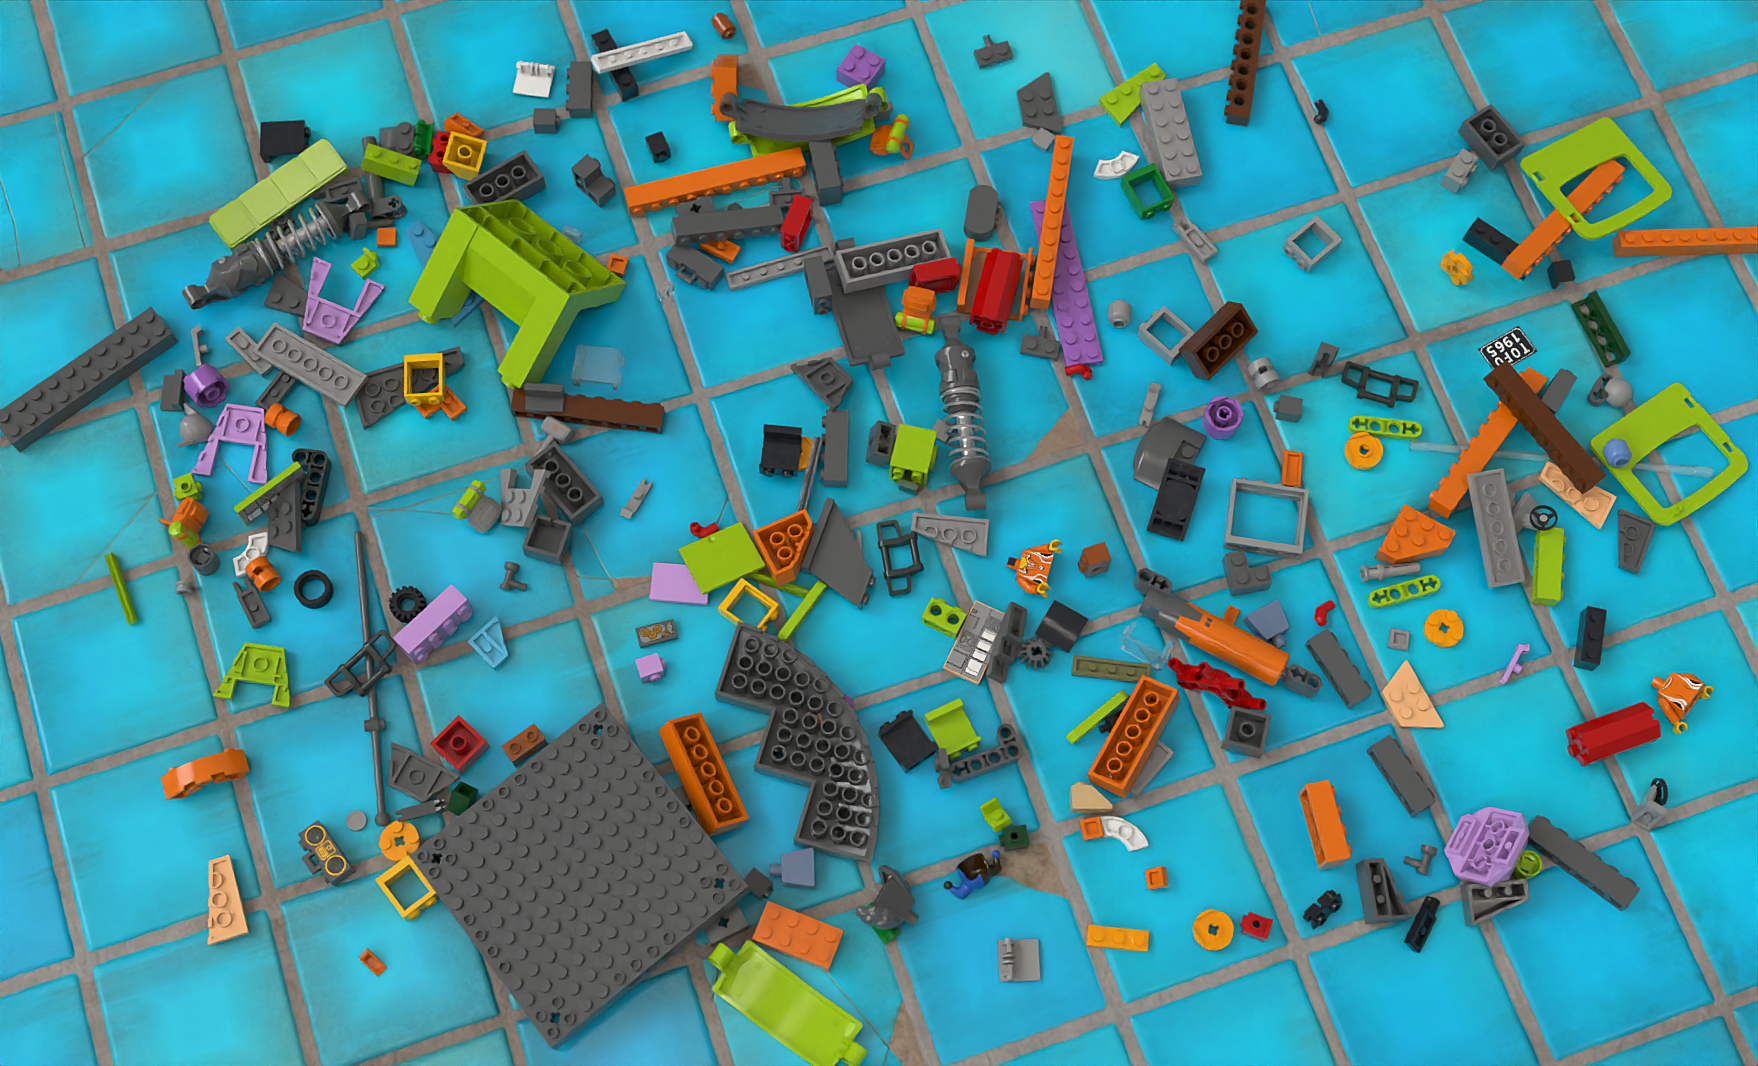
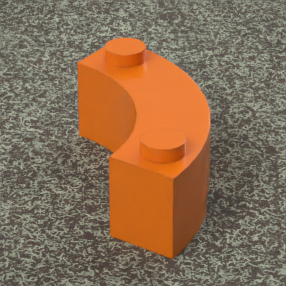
[161,748,250,800]

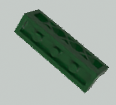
[1571,291,1631,368]

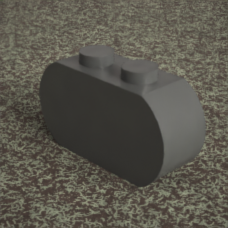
[964,185,1001,242]

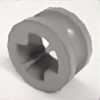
[175,581,194,596]

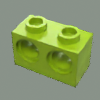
[921,597,967,640]

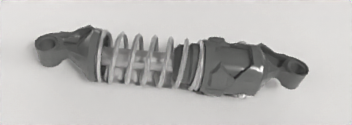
[182,190,372,310]
[934,315,992,511]

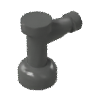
[499,561,527,591]
[1403,844,1438,876]

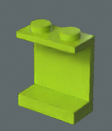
[924,698,981,761]

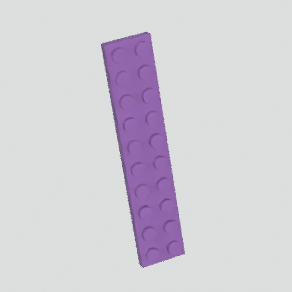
[1030,197,1103,367]

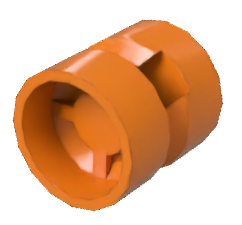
[264,403,301,437]
[245,556,282,593]

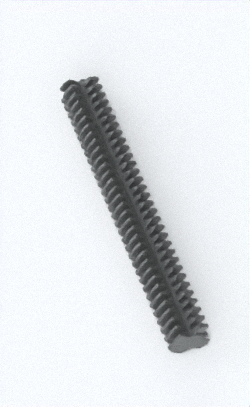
[796,437,824,512]

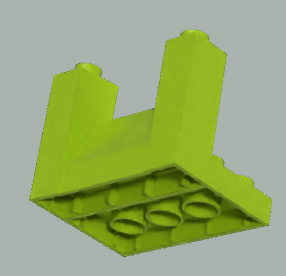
[408,199,626,389]

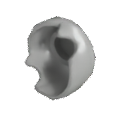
[1605,378,1632,408]

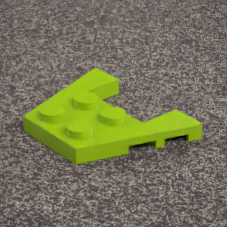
[213,642,291,709]

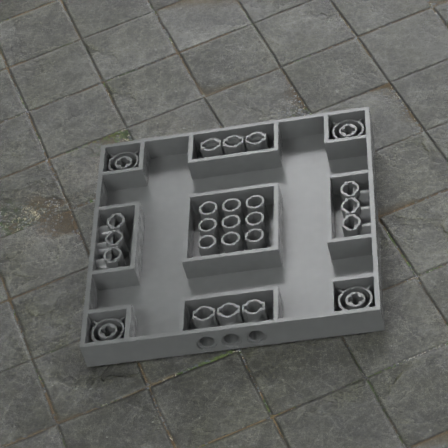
[409,703,752,1050]

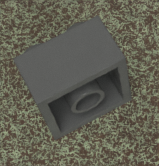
[1221,706,1271,758]

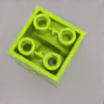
[889,424,938,487]

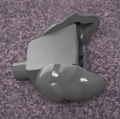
[855,865,919,930]

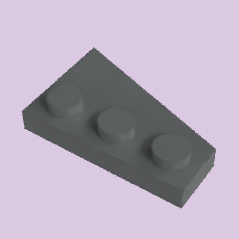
[264,272,308,318]
[1618,508,1656,575]

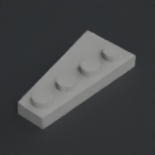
[911,512,989,558]

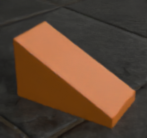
[1222,605,1240,624]
[358,948,387,977]

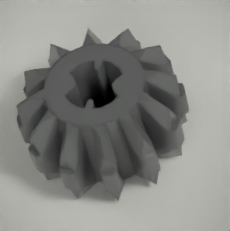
[1019,637,1053,671]

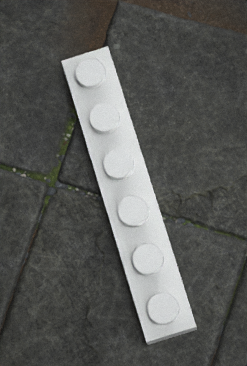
[591,31,693,74]

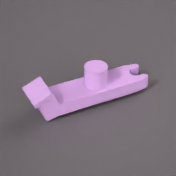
[1499,644,1530,684]

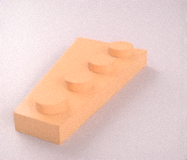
[1538,461,1616,530]
[208,855,250,946]

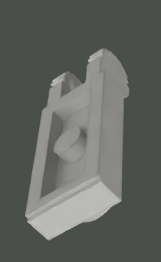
[1172,217,1218,263]

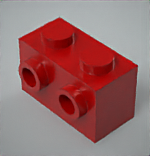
[428,131,454,174]

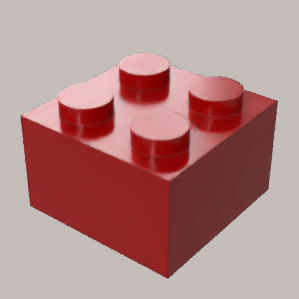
[430,715,490,775]

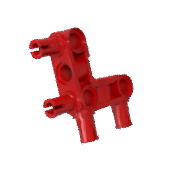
[1167,657,1266,711]

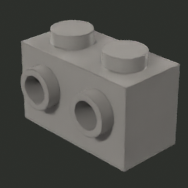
[1440,148,1478,194]

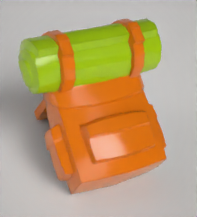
[869,114,914,160]
[894,286,937,335]
[158,496,209,550]

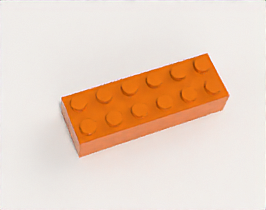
[1087,675,1180,799]
[659,712,749,837]

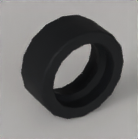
[293,570,334,609]

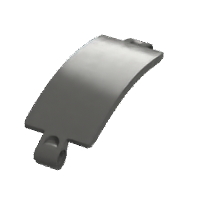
[719,92,882,142]
[825,237,905,371]

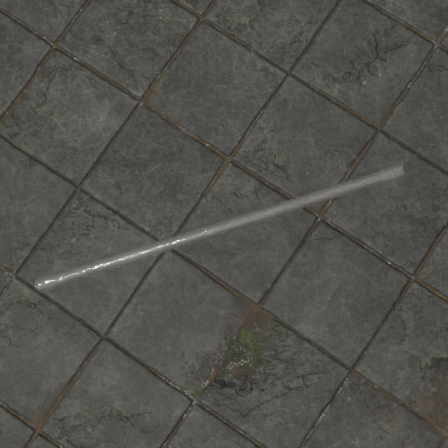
[1409,440,1713,478]

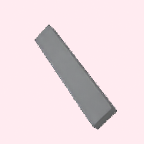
[725,244,835,292]

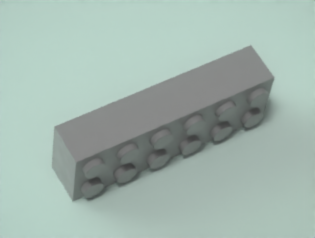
[1138,78,1202,189]
[834,228,952,294]

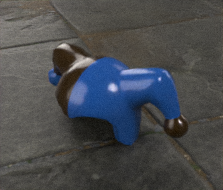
[944,850,1002,899]

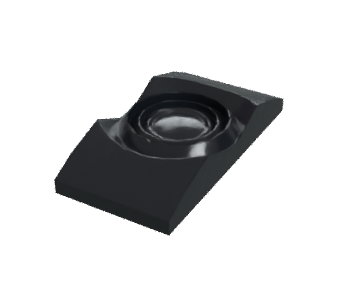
[1146,458,1205,542]

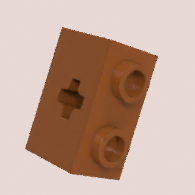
[1078,542,1111,578]
[501,723,548,767]

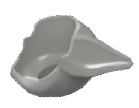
[177,403,213,448]

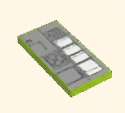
[234,462,306,526]

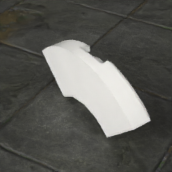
[1093,151,1139,180]
[233,531,269,578]
[1099,816,1149,852]

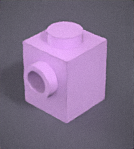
[635,653,666,683]

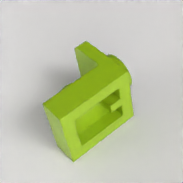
[350,247,380,280]
[980,797,1012,833]

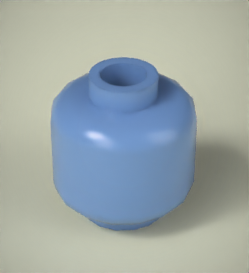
[1603,439,1632,468]

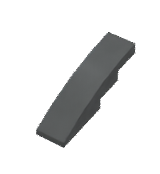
[986,602,1027,684]

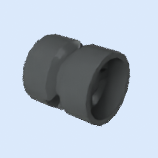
[188,544,220,576]

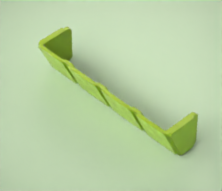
[209,139,349,253]

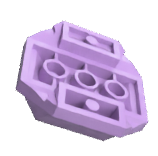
[1444,807,1529,887]

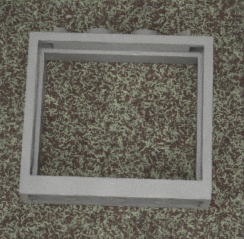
[1223,477,1309,560]

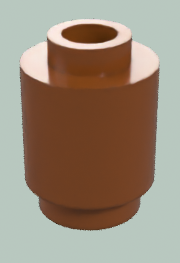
[711,13,736,39]

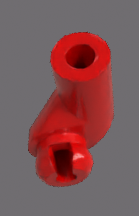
[1065,363,1092,380]
[689,522,719,538]
[1314,600,1335,626]

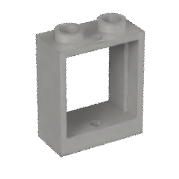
[1282,215,1342,273]
[1137,306,1195,366]

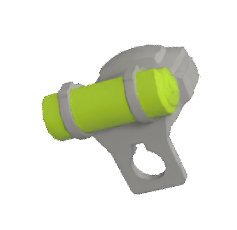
[451,480,502,533]

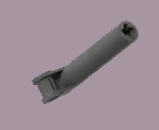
[362,136,407,221]

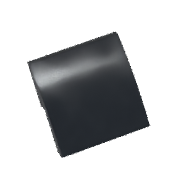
[1035,600,1088,653]

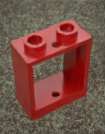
[780,194,813,253]
[908,257,962,294]

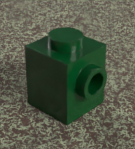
[447,782,479,816]
[998,824,1030,852]

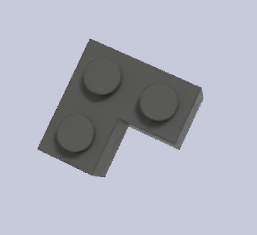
[571,154,616,208]
[1222,550,1272,597]

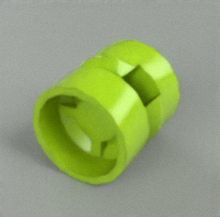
[1511,850,1542,880]

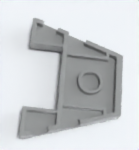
[501,468,551,528]

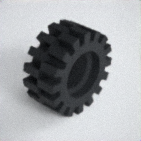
[389,586,427,624]

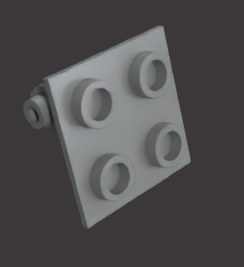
[997,938,1040,982]

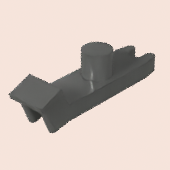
[396,799,447,822]

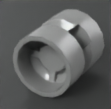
[1247,357,1281,392]

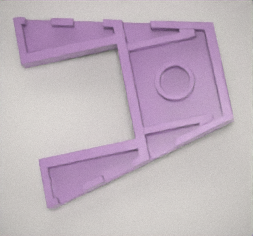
[303,257,385,346]
[191,403,268,485]

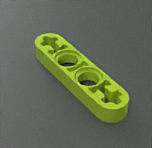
[1347,416,1422,441]
[1367,575,1441,609]
[777,580,828,643]
[1066,690,1129,745]

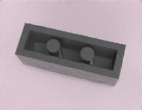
[566,61,594,118]

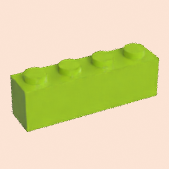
[1531,526,1566,606]

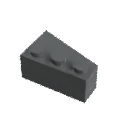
[1355,858,1413,924]
[1460,879,1529,926]

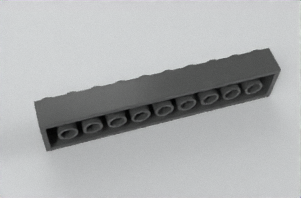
[0,307,178,453]

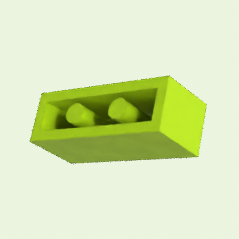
[360,143,422,187]

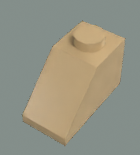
[1070,782,1112,813]

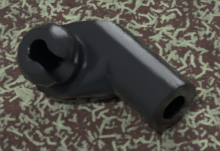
[1314,99,1329,125]

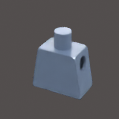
[1243,599,1289,649]
[770,848,815,890]

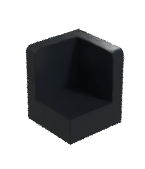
[1547,259,1575,289]

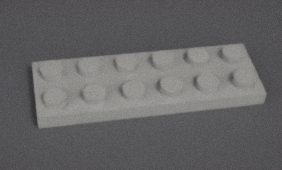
[252,322,368,408]
[1466,468,1525,588]

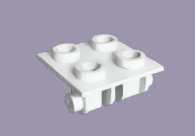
[513,60,555,98]

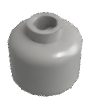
[1108,299,1132,328]

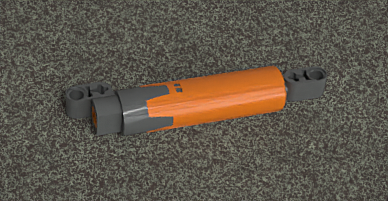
[1133,568,1323,698]

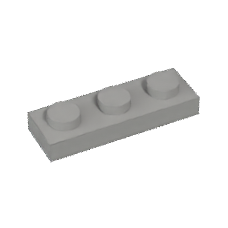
[224,327,275,377]

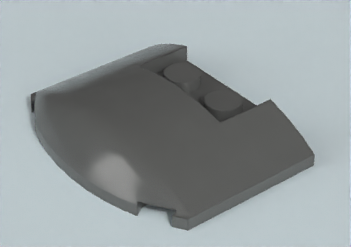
[1133,416,1207,491]

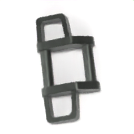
[1341,361,1419,408]
[876,520,924,597]
[324,630,397,697]

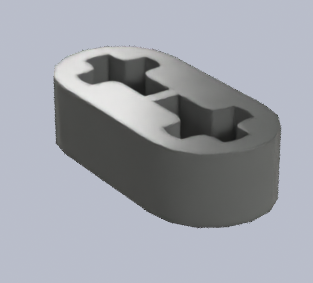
[1587,374,1614,407]

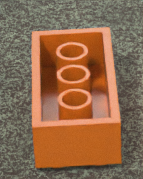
[1298,780,1352,870]
[752,901,844,973]

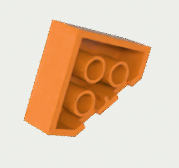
[711,54,739,121]
[1374,504,1456,565]
[752,509,814,587]

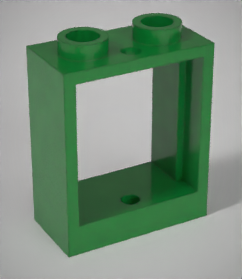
[1120,163,1175,220]

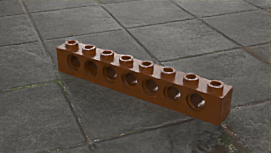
[1224,0,1266,127]

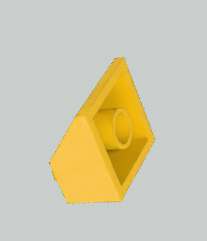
[442,131,487,180]

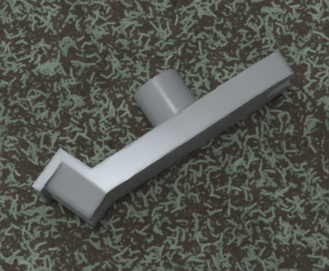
[190,324,209,368]
[1139,382,1161,428]
[620,478,652,519]

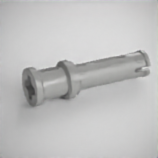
[1360,562,1420,583]

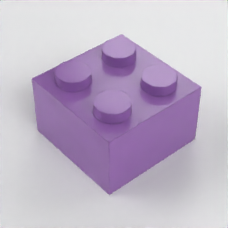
[836,43,886,94]

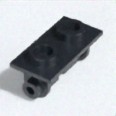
[1303,889,1342,930]

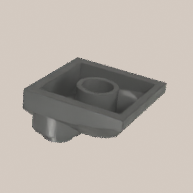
[379,122,416,158]

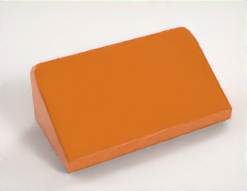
[444,113,485,139]

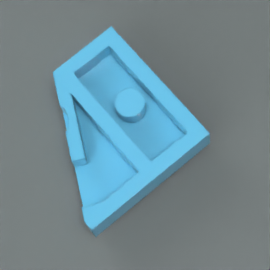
[467,616,509,670]

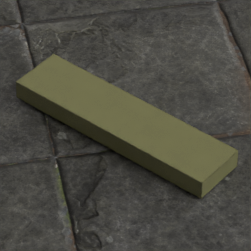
[1071,655,1151,684]

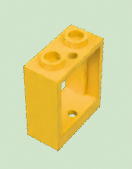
[404,353,445,406]
[718,578,780,632]
[375,855,439,921]

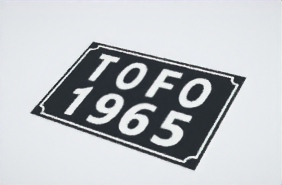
[1478,326,1537,370]

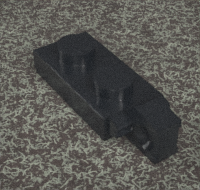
[1404,896,1441,953]

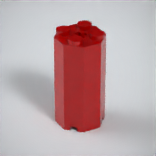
[969,248,1023,335]
[1566,701,1661,767]

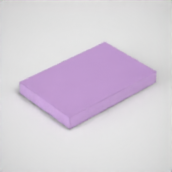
[649,562,709,606]

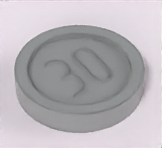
[346,811,367,831]

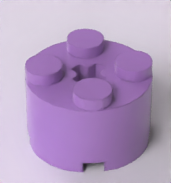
[183,363,230,409]
[1202,396,1243,439]

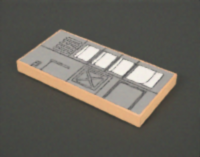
[943,600,1005,685]

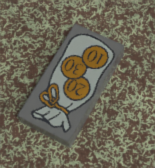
[635,619,678,648]

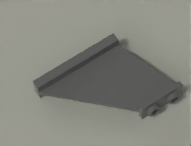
[801,497,876,610]

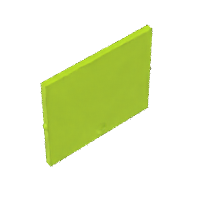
[678,522,766,595]

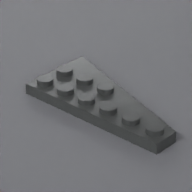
[355,346,465,430]

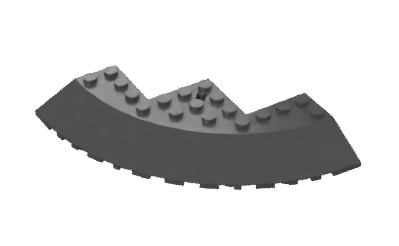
[715,621,879,863]

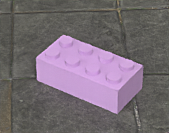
[393,584,473,665]

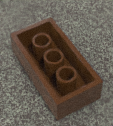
[1178,301,1258,380]

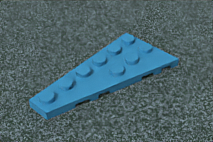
[405,220,485,328]

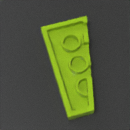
[1098,63,1166,127]

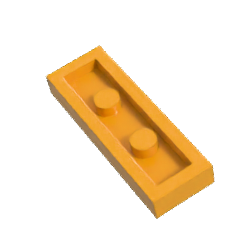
[1086,925,1149,953]

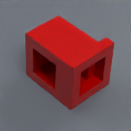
[1239,911,1273,942]

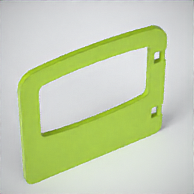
[1520,117,1672,240]
[1589,382,1748,526]

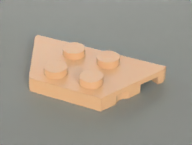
[1380,660,1444,729]

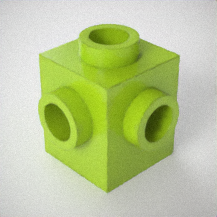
[172,472,204,502]

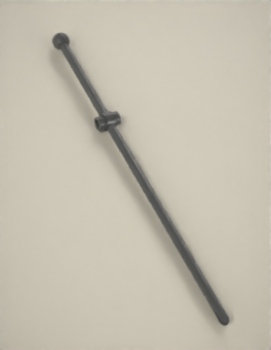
[354,531,391,827]

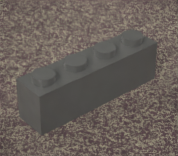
[820,410,849,488]
[1304,629,1372,710]
[1366,735,1436,818]

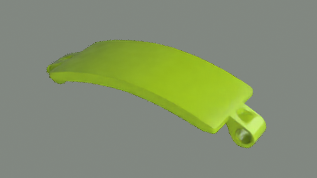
[728,84,888,158]
[707,940,869,1066]

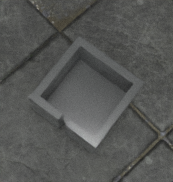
[522,513,574,566]

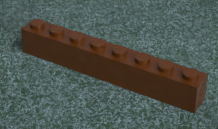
[1483,360,1606,495]
[510,388,665,434]

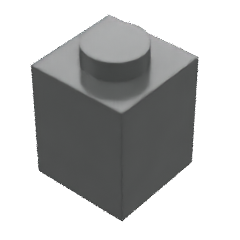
[533,108,561,134]
[1273,395,1303,423]

